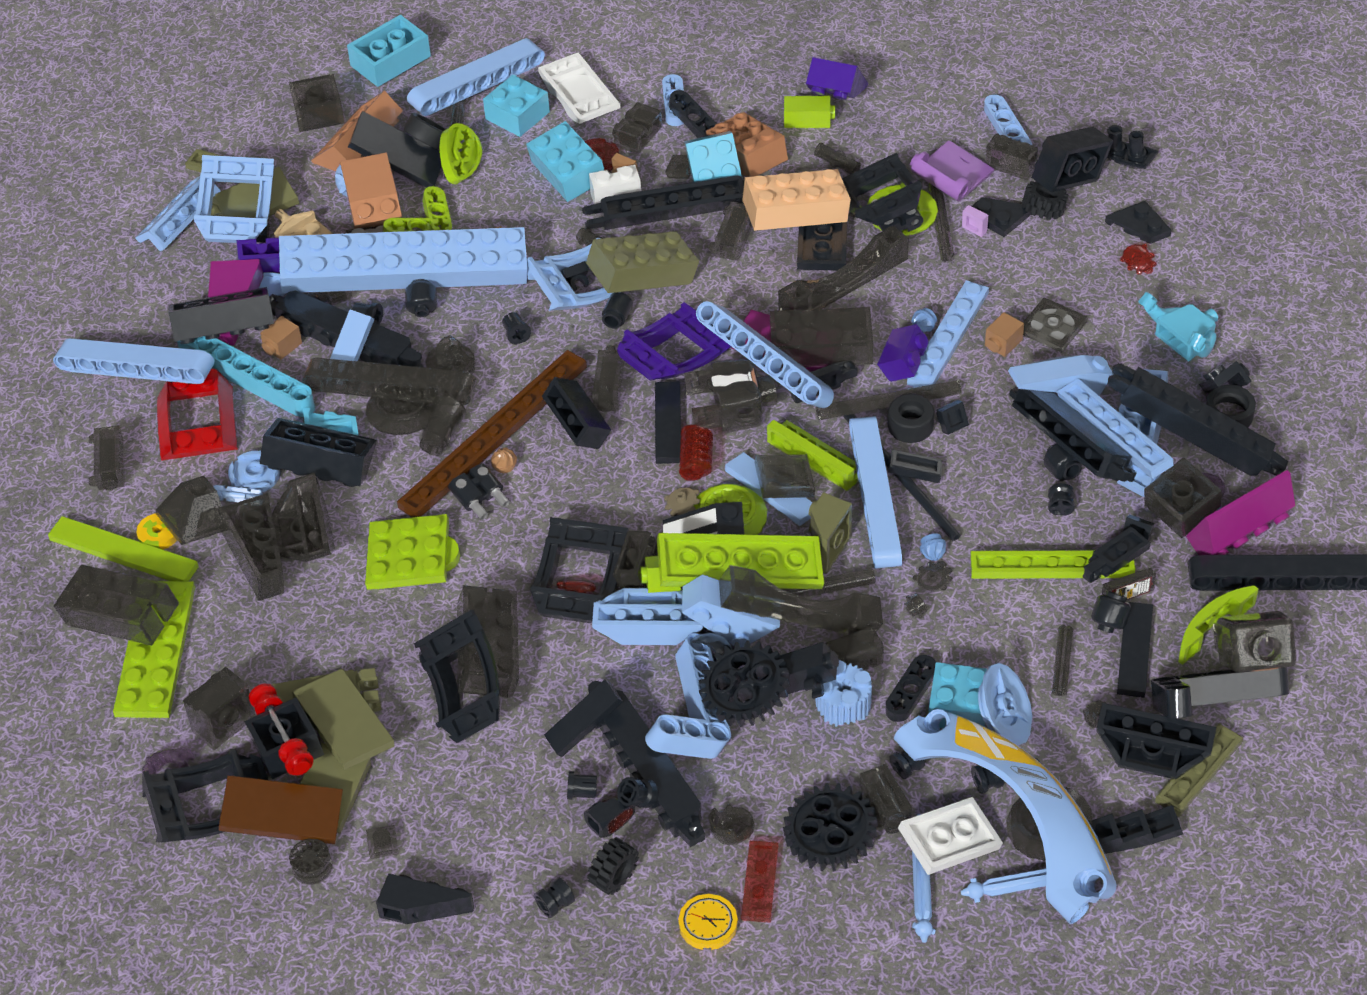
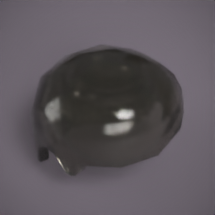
[708,804,755,846]

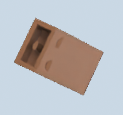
[706,112,788,177]

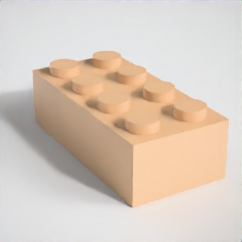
[743,169,851,231]

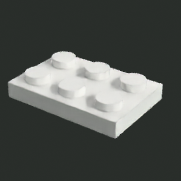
[898,797,1003,875]

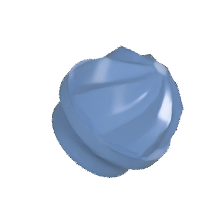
[911,308,937,333]
[920,533,946,561]

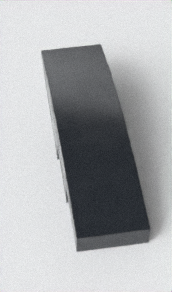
[1089,805,1184,854]

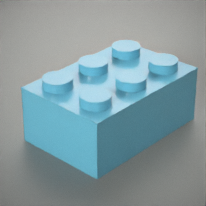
[347,15,431,87]
[526,121,604,202]

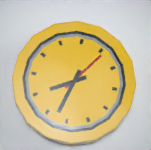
[678,894,738,950]

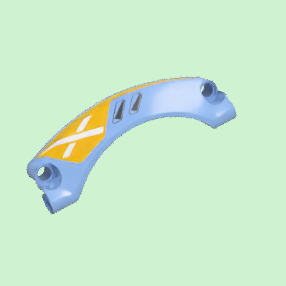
[894,709,1117,924]

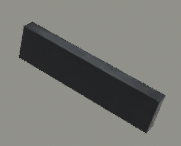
[655,381,682,464]
[1117,601,1153,698]

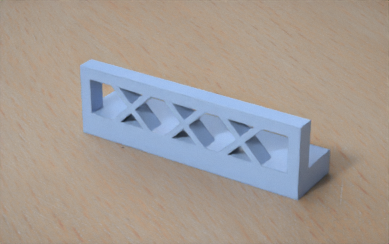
[135,176,221,251]

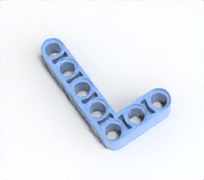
[645,633,731,759]

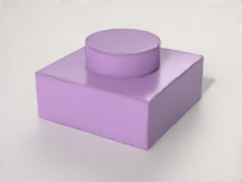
[962,205,988,237]

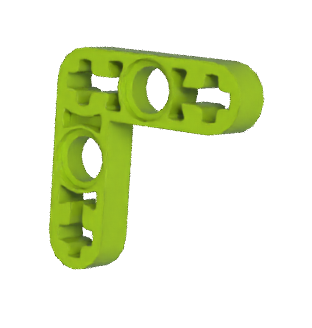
[382,186,452,232]

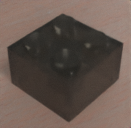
[289,74,345,132]
[1144,457,1222,538]
[183,667,256,750]

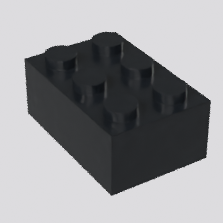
[1031,126,1113,192]

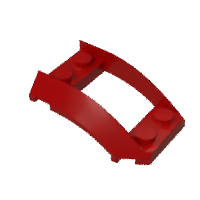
[157,369,238,461]

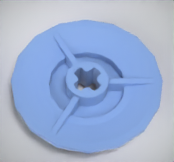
[978,663,1032,745]

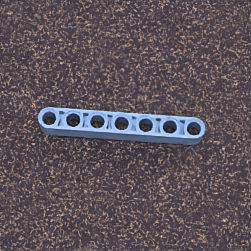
[407,38,545,116]
[696,301,834,408]
[53,338,215,384]
[849,416,902,569]

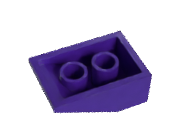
[806,57,868,100]

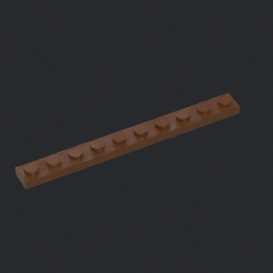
[397,350,587,517]

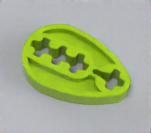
[439,123,482,185]

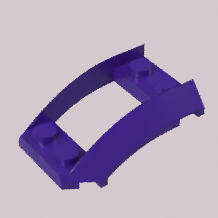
[617,302,731,381]

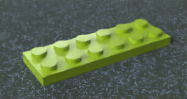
[657,533,824,589]
[113,581,195,718]

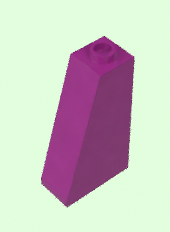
[208,259,263,346]

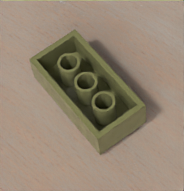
[586,231,699,293]

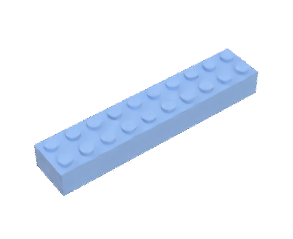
[279,227,527,293]

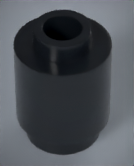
[602,292,633,329]

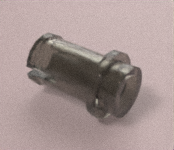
[576,227,603,246]

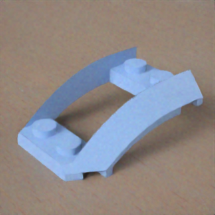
[194,155,274,243]
[527,238,621,311]

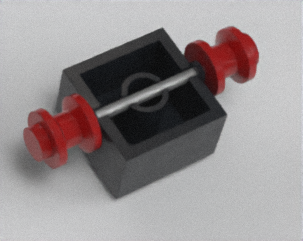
[244,683,324,780]

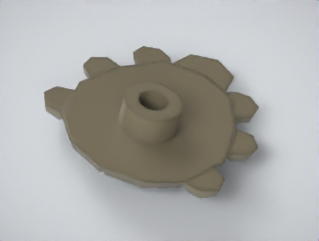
[664,488,700,516]

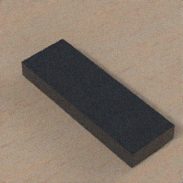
[544,679,623,757]

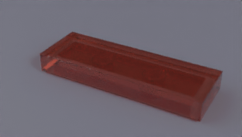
[741,840,779,923]

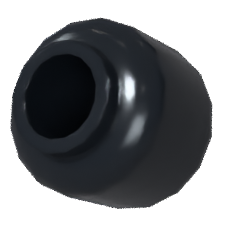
[405,279,437,317]
[1043,443,1082,481]
[1091,591,1131,633]

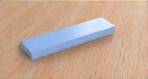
[725,452,812,526]

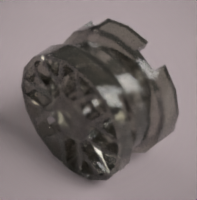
[289,839,333,885]

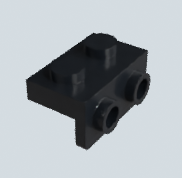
[1199,361,1252,392]

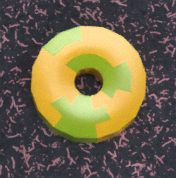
[136,513,180,550]

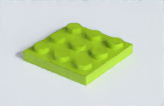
[365,514,449,590]

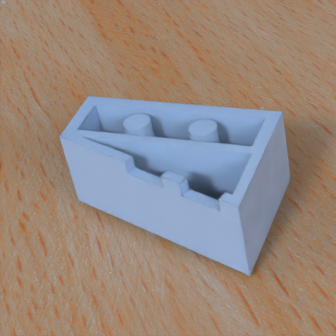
[682,575,780,647]

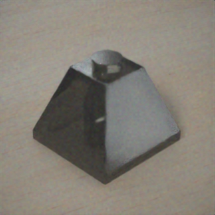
[156,475,228,545]

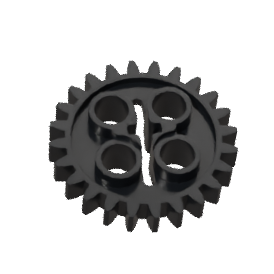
[699,640,791,727]
[783,783,878,871]

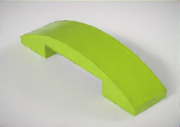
[1178,586,1258,665]

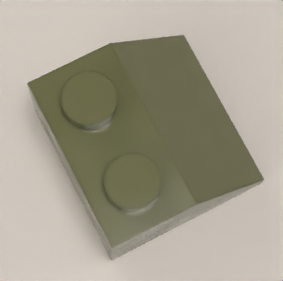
[808,492,852,574]

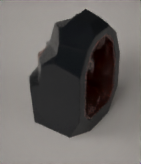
[584,798,635,838]

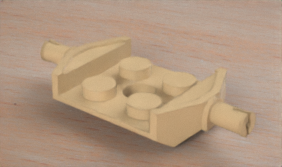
[274,209,333,238]

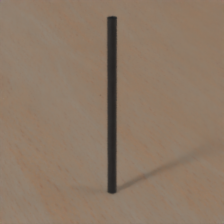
[835,401,961,541]

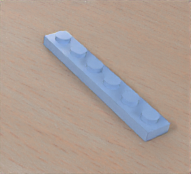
[907,280,989,392]
[1057,379,1174,479]

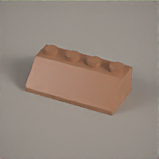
[311,90,403,171]

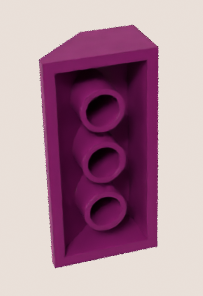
[1186,470,1295,555]

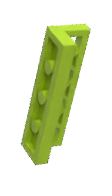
[767,420,858,491]

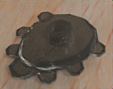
[913,561,953,591]

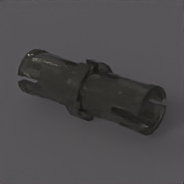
[814,142,861,174]

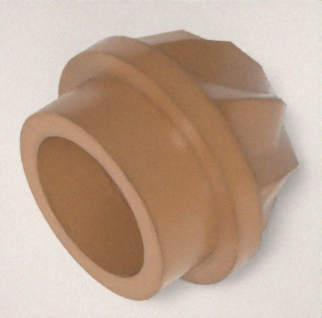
[491,447,517,473]

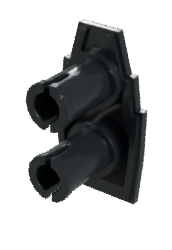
[1107,125,1159,169]

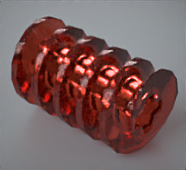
[679,424,713,481]

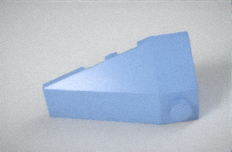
[1008,355,1113,396]

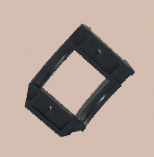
[842,152,922,226]
[530,517,629,624]
[414,609,500,743]
[142,749,268,843]

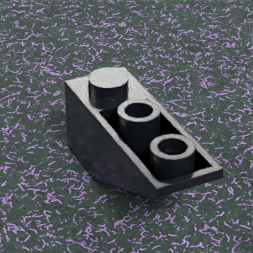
[376,873,474,924]

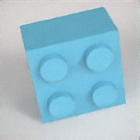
[483,75,550,137]
[684,131,743,182]
[929,662,987,729]

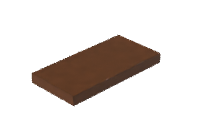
[219,776,343,844]

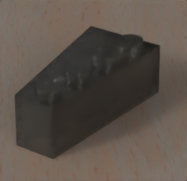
[218,493,284,601]

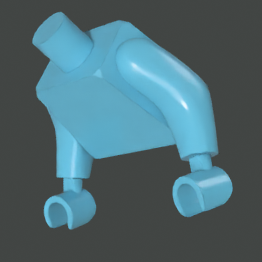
[1138,292,1218,362]

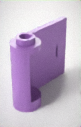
[910,140,994,202]

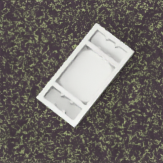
[538,53,620,124]

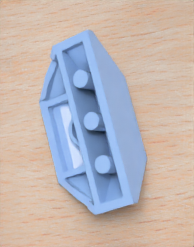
[592,588,703,645]

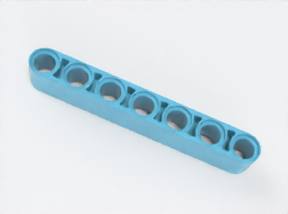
[177,336,315,417]

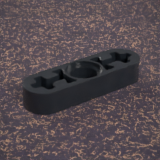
[668,90,717,138]
[885,655,936,722]

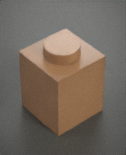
[985,312,1024,357]
[260,316,302,360]

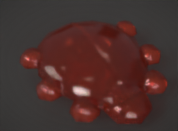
[1120,244,1157,275]
[556,580,597,593]

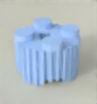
[815,660,872,727]

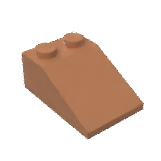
[340,153,402,229]

